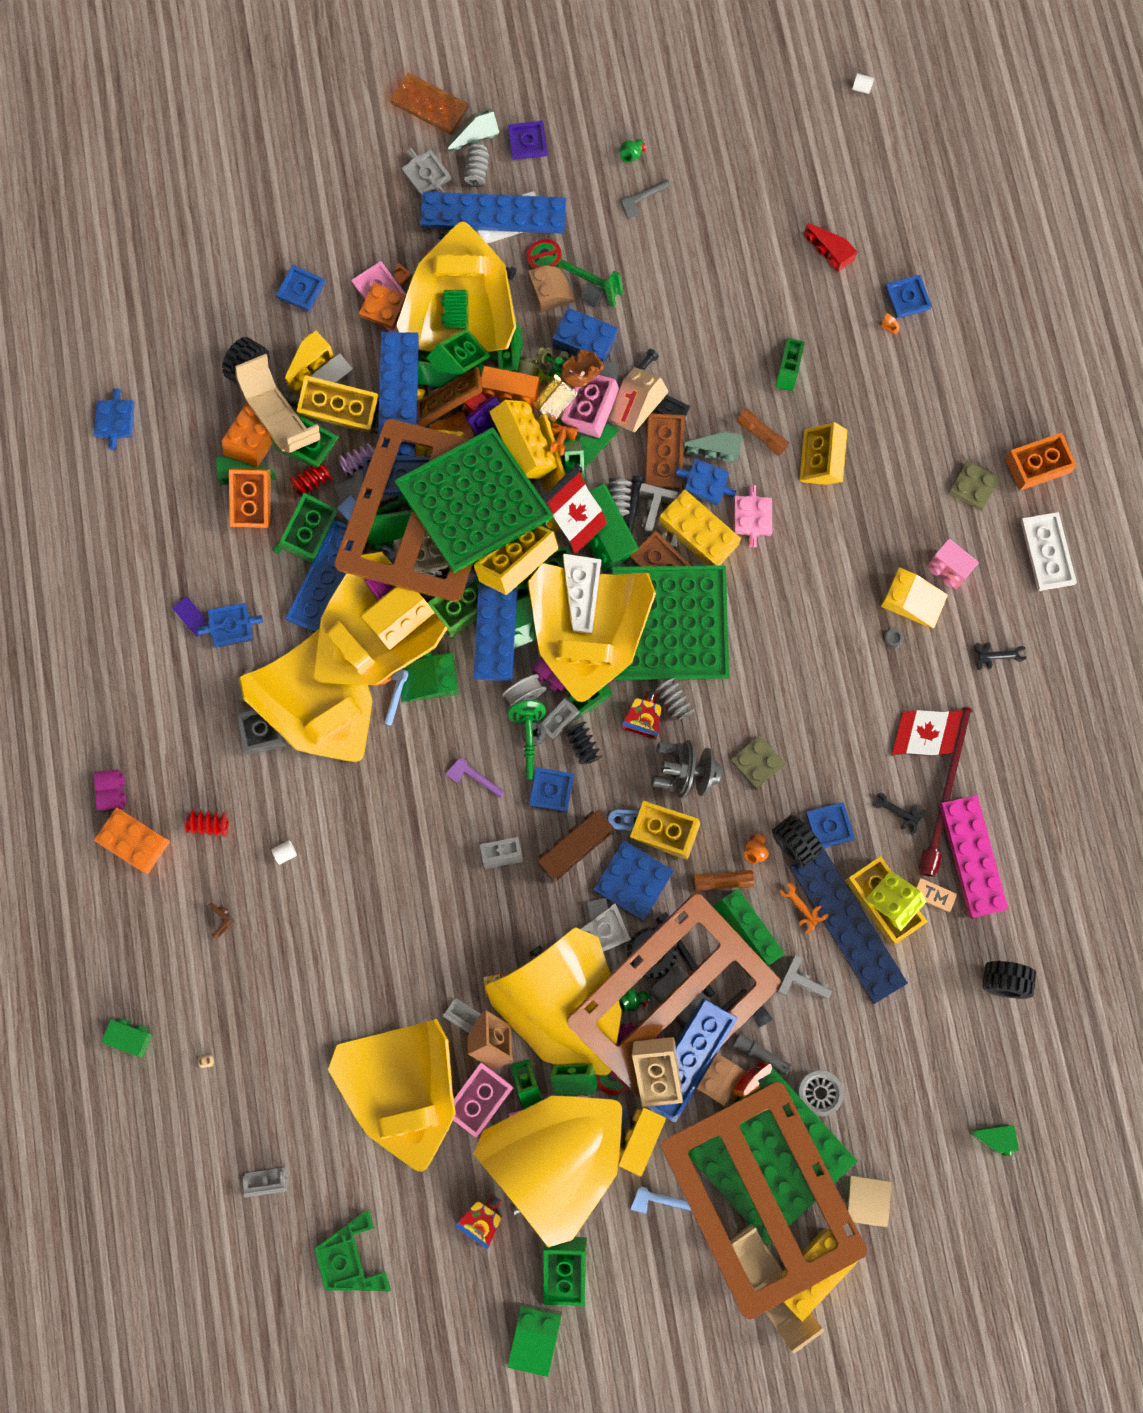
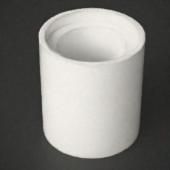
[852,73,874,94]
[271,840,297,865]

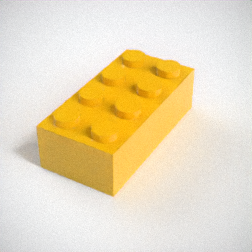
[297,375,379,433]
[490,400,557,479]
[659,490,741,566]
[474,526,558,595]
[845,856,927,946]
[775,1228,858,1322]

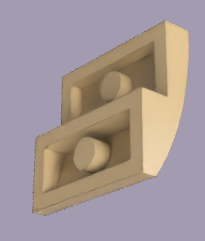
[847,1176,891,1227]

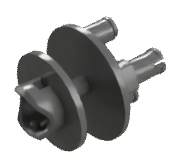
[651,740,722,798]

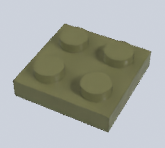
[949,461,1000,511]
[731,735,785,789]

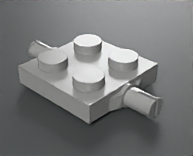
[401,148,451,198]

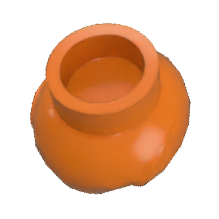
[744,834,769,864]

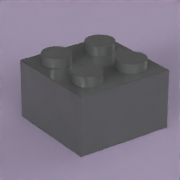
[237,710,287,755]

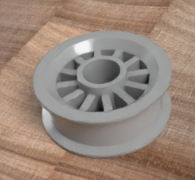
[502,674,546,708]
[797,1070,843,1116]

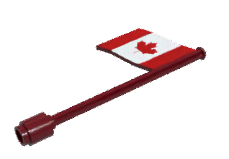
[891,706,973,877]

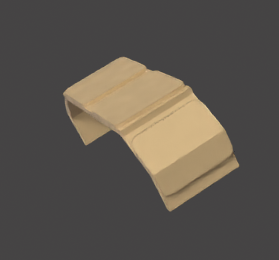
[235,354,320,453]
[730,1224,824,1354]

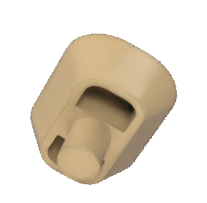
[197,1055,214,1068]

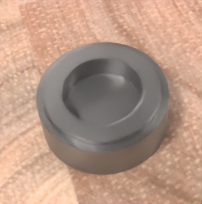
[884,628,904,648]

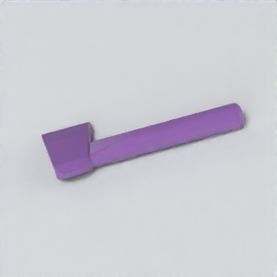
[446,758,504,797]

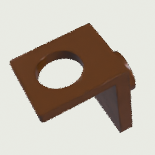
[209,902,234,939]

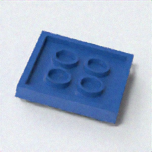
[593,840,674,921]

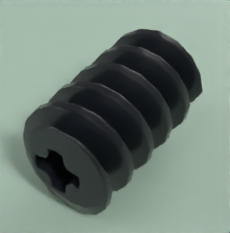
[566,721,603,765]

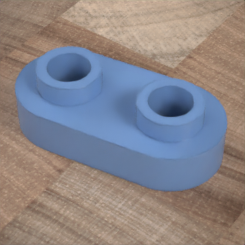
[608,810,639,830]

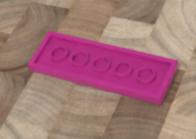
[939,795,1008,919]

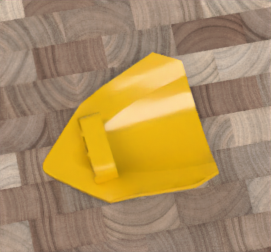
[396,222,516,352]
[314,551,448,685]
[528,564,656,702]
[238,629,372,762]
[485,927,622,1075]
[328,1019,456,1172]
[473,1096,622,1247]

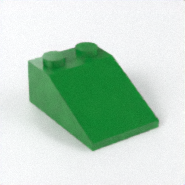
[271,413,338,468]
[401,653,459,703]
[544,1237,587,1306]
[508,1303,562,1377]

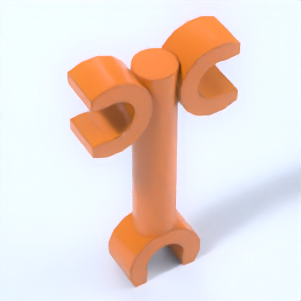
[550,423,578,456]
[779,882,828,934]

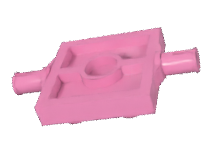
[734,485,772,548]

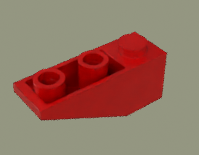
[804,223,857,272]

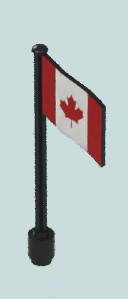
[465,464,607,589]

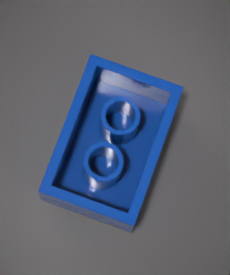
[553,307,618,362]

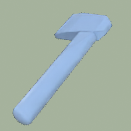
[384,669,408,725]
[631,1186,691,1214]

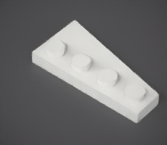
[563,554,601,635]
[581,903,631,952]

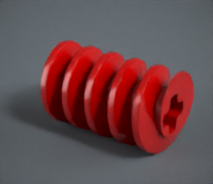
[290,462,333,497]
[185,809,229,837]

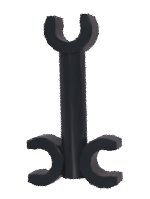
[974,642,1027,670]
[872,793,926,835]

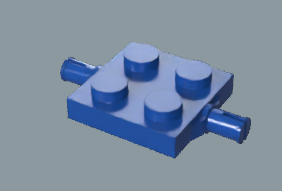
[94,388,135,450]
[675,458,737,506]
[197,603,263,648]

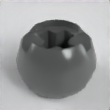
[522,722,546,746]

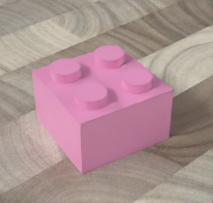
[927,538,979,590]

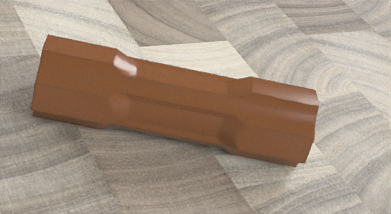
[736,408,789,456]
[693,870,754,892]

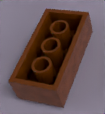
[538,810,614,883]

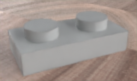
[541,698,580,739]

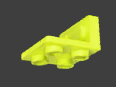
[866,871,926,931]

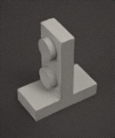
[639,483,678,535]
[776,955,832,999]

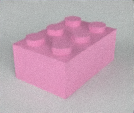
[561,375,619,438]
[453,1062,514,1138]

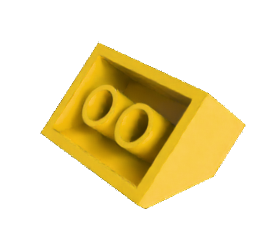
[799,422,847,485]
[361,586,434,650]

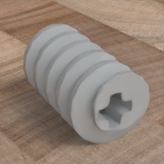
[463,144,490,186]
[608,477,632,517]
[655,678,694,721]

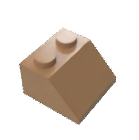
[528,265,575,312]
[467,1010,512,1069]
[696,1053,746,1107]

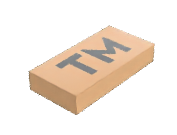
[916,878,957,913]

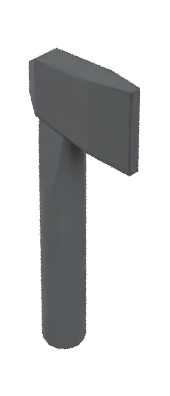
[621,180,670,220]

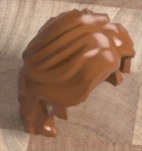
[561,349,604,387]

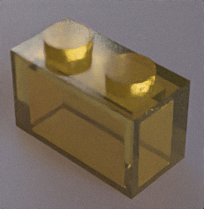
[532,375,578,422]

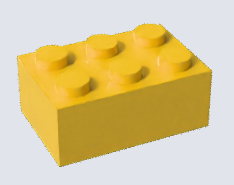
[618,1107,666,1176]

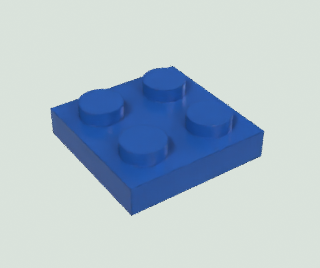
[276,265,326,312]
[885,275,932,319]
[529,767,574,813]
[806,802,855,849]

